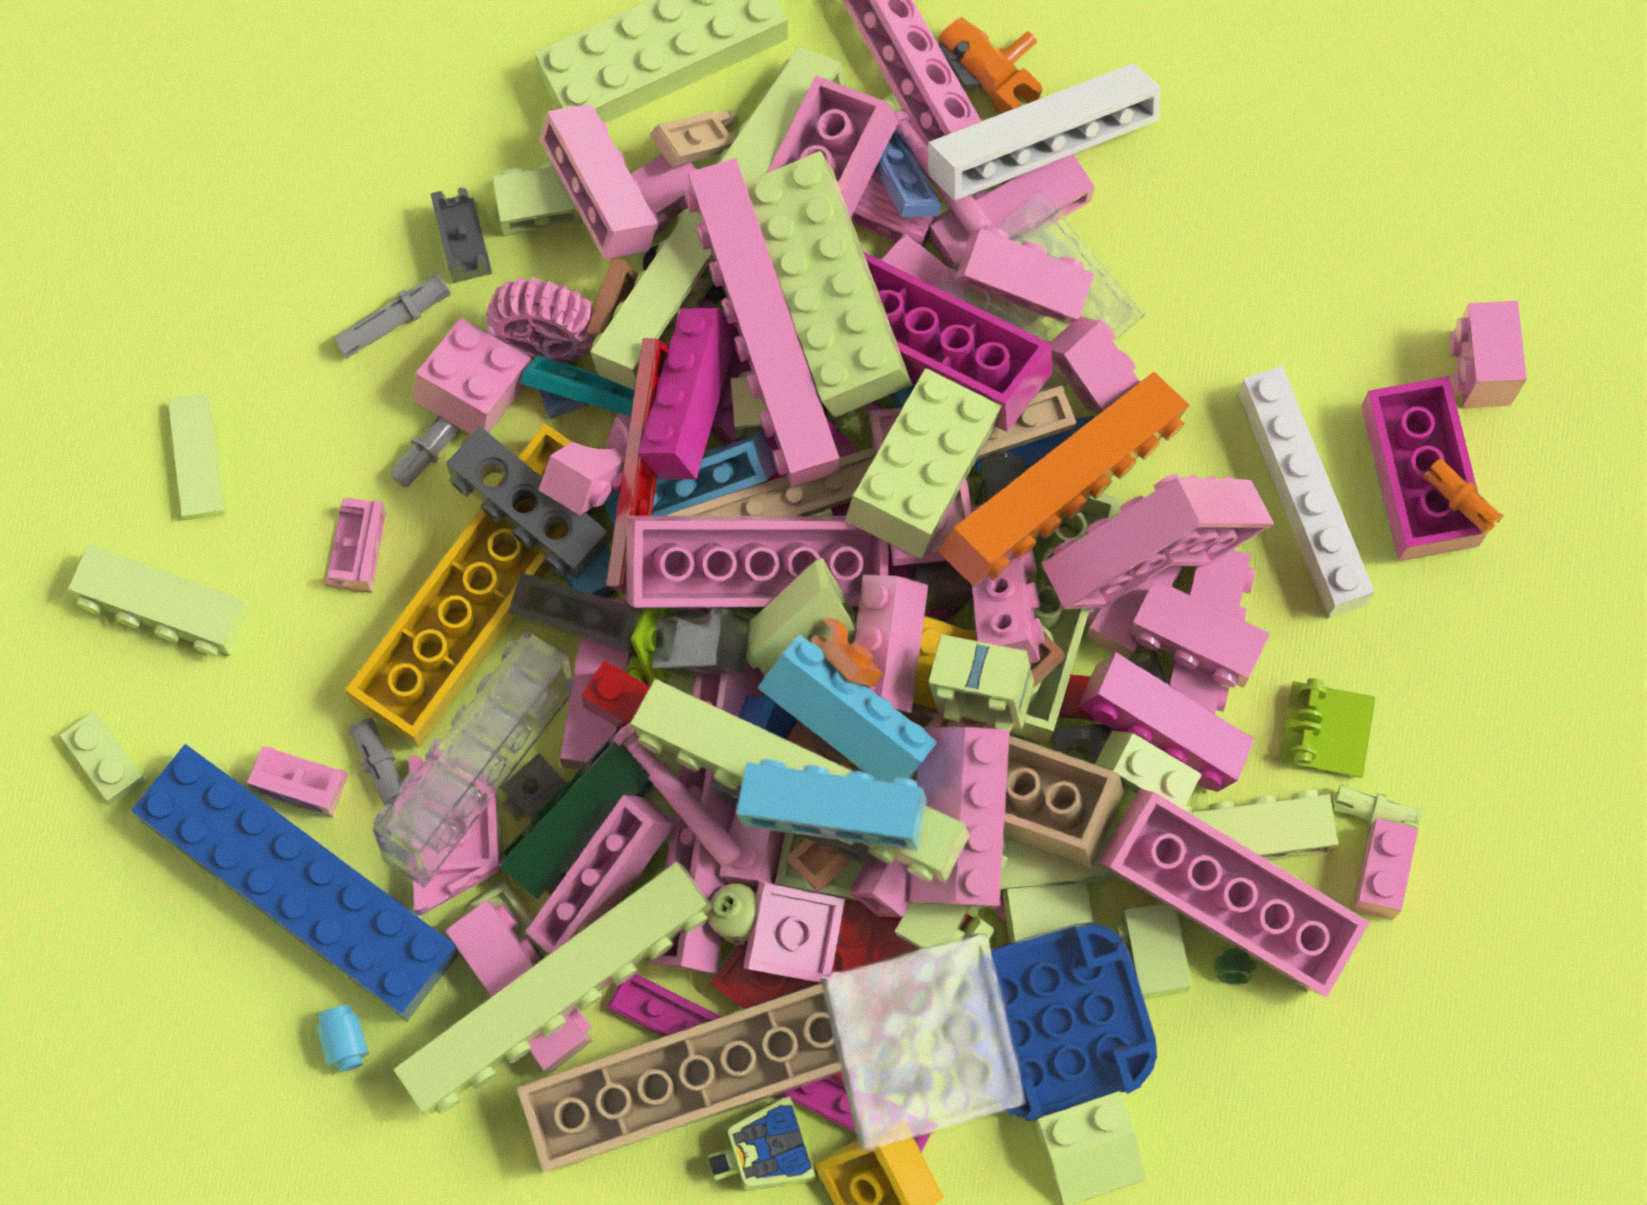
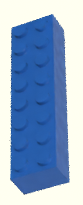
[131,743,460,1021]

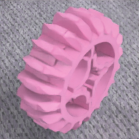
[486,277,594,363]

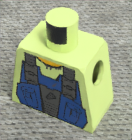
[707,1097,815,1191]

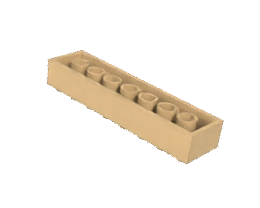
[517,974,879,1173]

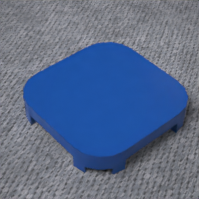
[961,922,1158,1121]

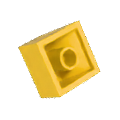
[814,1120,944,1205]

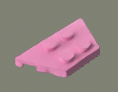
[409,755,500,915]

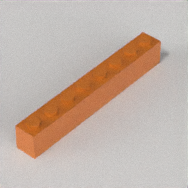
[938,372,1190,587]

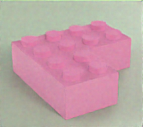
[1042,474,1274,609]

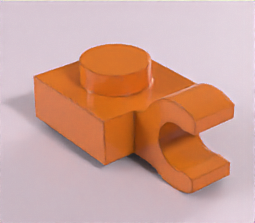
[811,617,884,687]

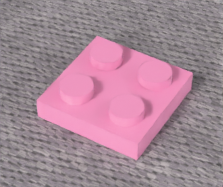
[743,882,845,983]

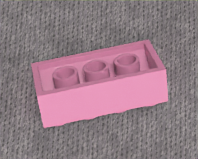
[909,727,1009,907]

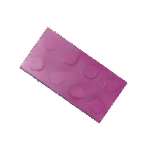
[1361,376,1488,562]

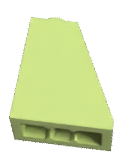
[743,558,857,677]

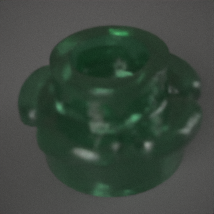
[1214,948,1257,985]

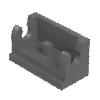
[430,188,492,283]

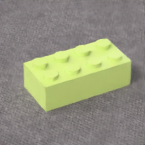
[845,368,1001,559]

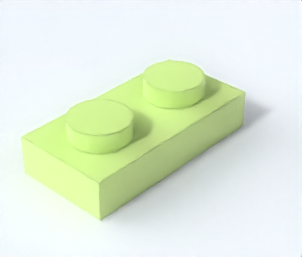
[60,710,145,804]

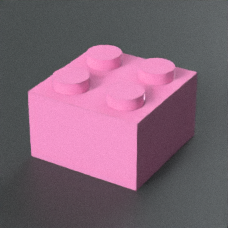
[1449,301,1527,408]
[412,318,531,435]

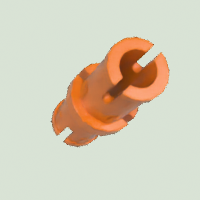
[1423,458,1504,535]

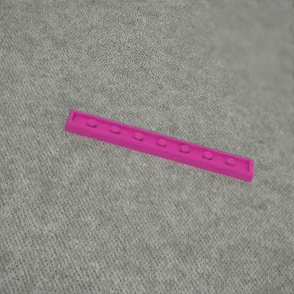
[607,974,935,1153]

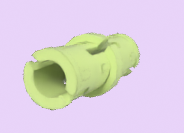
[1333,784,1423,828]

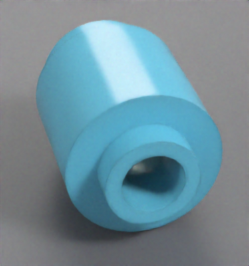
[316,1005,369,1073]

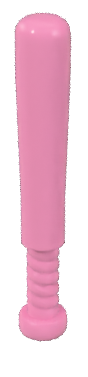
[893,111,991,234]
[613,723,741,866]

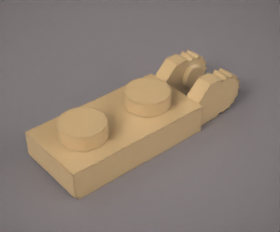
[649,110,739,167]

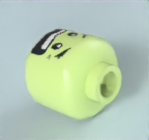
[707,884,757,946]

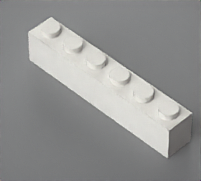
[928,63,1161,201]
[1238,366,1374,618]

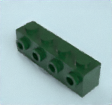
[499,732,653,900]

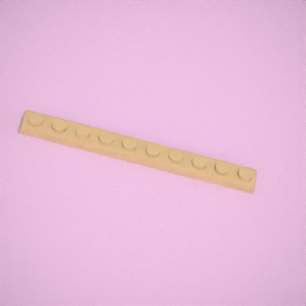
[667,386,1077,516]

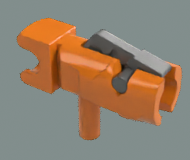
[938,17,1042,114]

